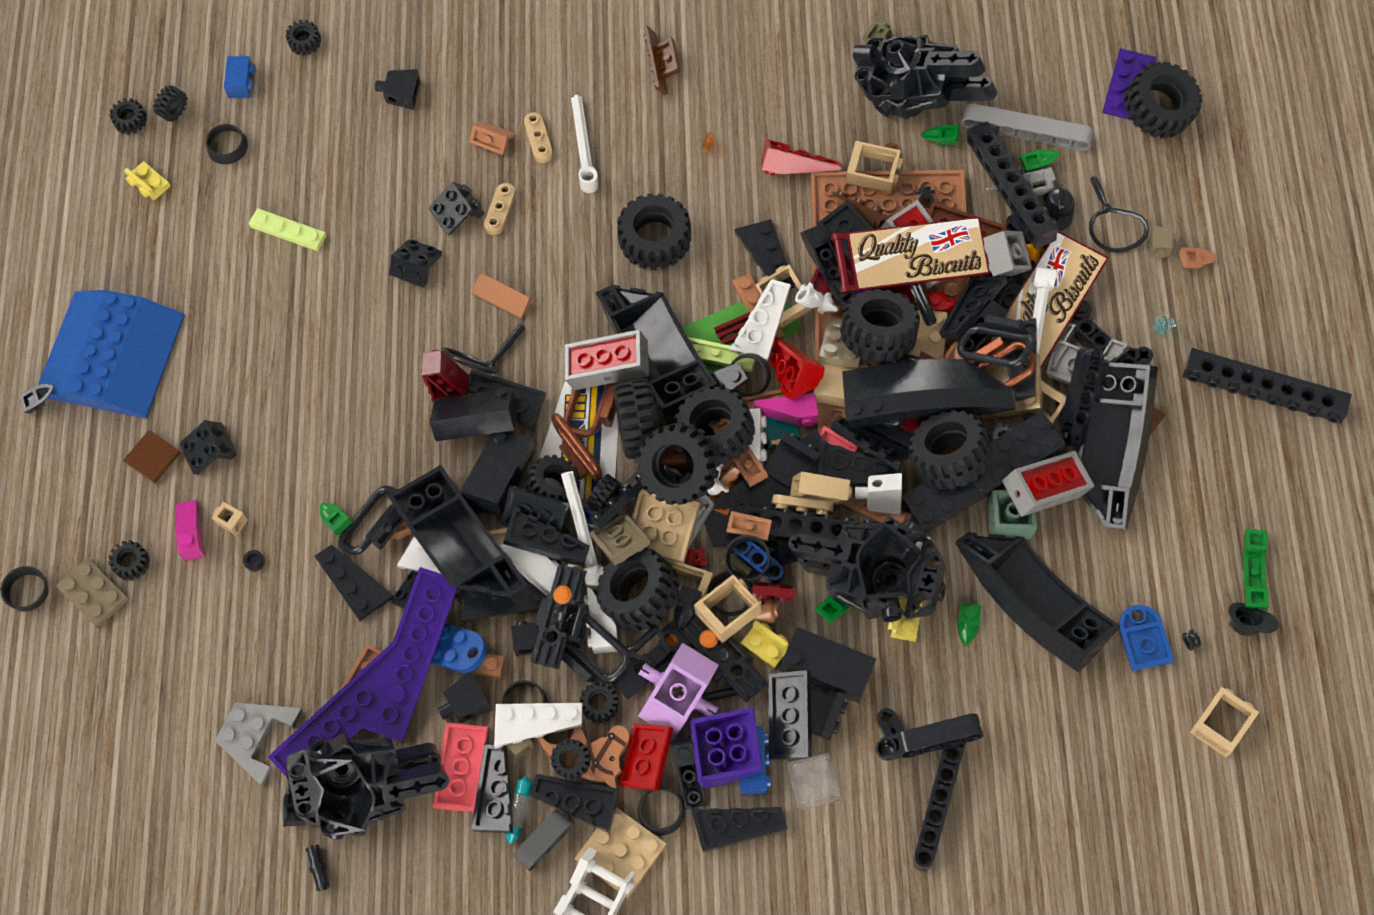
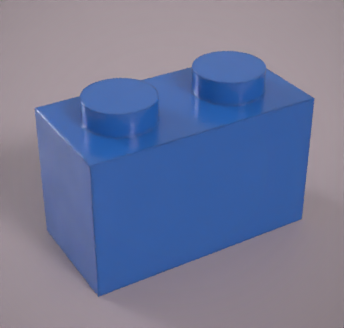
[224,56,256,98]

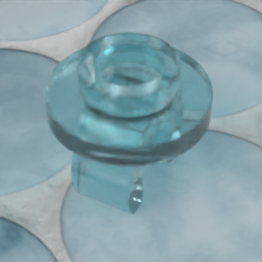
[1153,315,1176,335]

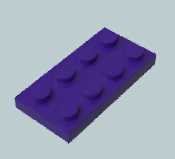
[1102,48,1157,121]

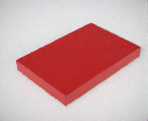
[619,723,673,791]

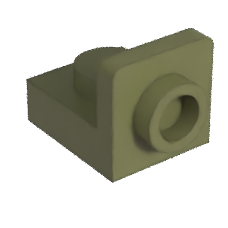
[862,20,893,42]

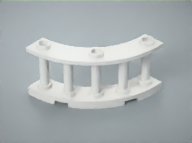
[553,847,635,915]

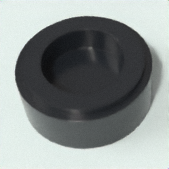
[243,550,265,572]

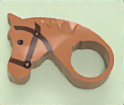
[538,725,630,789]

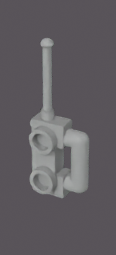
[986,167,1056,195]

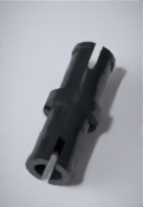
[305,845,330,891]

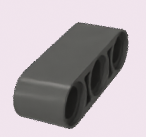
[513,809,573,871]

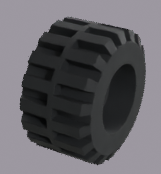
[525,455,581,503]

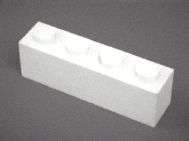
[500,543,559,597]

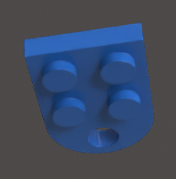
[1118,605,1174,672]
[431,624,487,673]

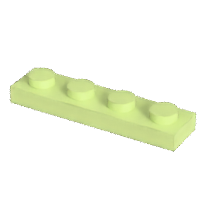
[249,208,327,251]
[688,337,755,372]

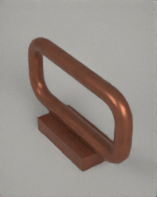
[967,337,1037,388]
[563,383,616,437]
[551,413,603,481]

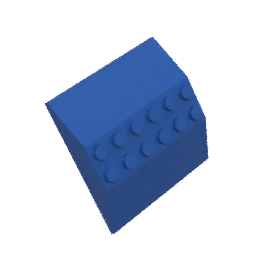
[38,290,185,419]

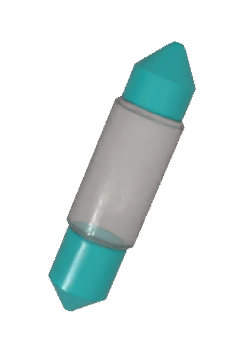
[504,776,532,844]

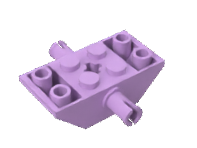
[638,643,719,739]

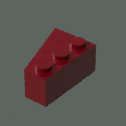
[422,350,469,402]

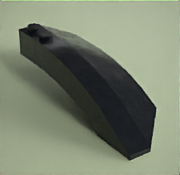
[595,285,718,424]
[842,359,1016,429]
[1078,362,1158,529]
[388,465,528,598]
[955,532,1120,672]

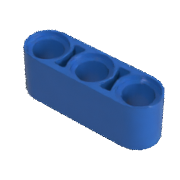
[733,541,784,583]

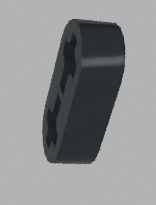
[877,708,904,737]

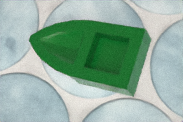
[921,124,960,146]
[1019,149,1060,174]
[320,503,352,536]
[957,602,982,646]

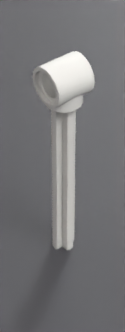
[571,95,599,193]
[1032,267,1057,354]
[561,471,604,590]

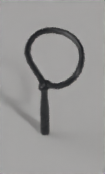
[1089,176,1149,253]
[441,324,525,374]

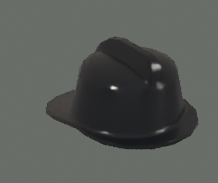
[1043,186,1075,230]
[1228,602,1279,636]

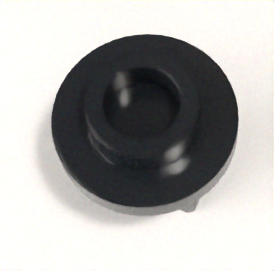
[915,187,935,205]

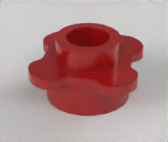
[686,547,707,568]

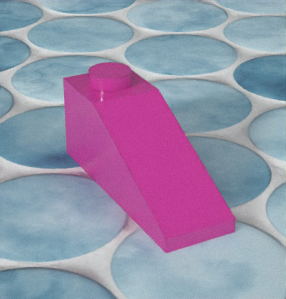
[754,393,818,427]
[176,500,205,561]

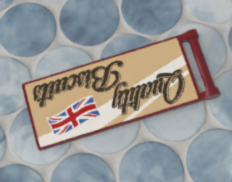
[831,217,990,294]
[985,231,1109,370]

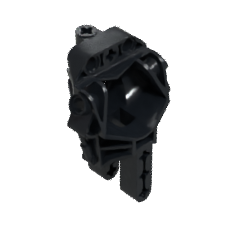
[853,35,997,119]
[788,516,946,622]
[285,733,449,839]

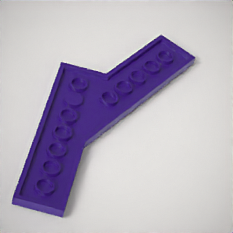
[268,567,458,777]

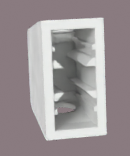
[855,473,902,515]

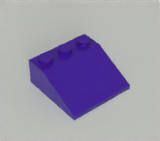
[690,707,763,789]

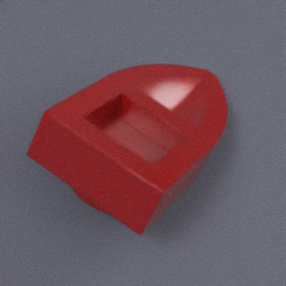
[925,291,957,314]

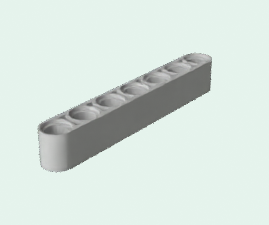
[961,103,1094,151]

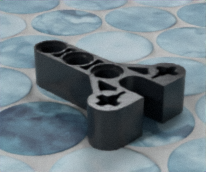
[1074,319,1153,365]

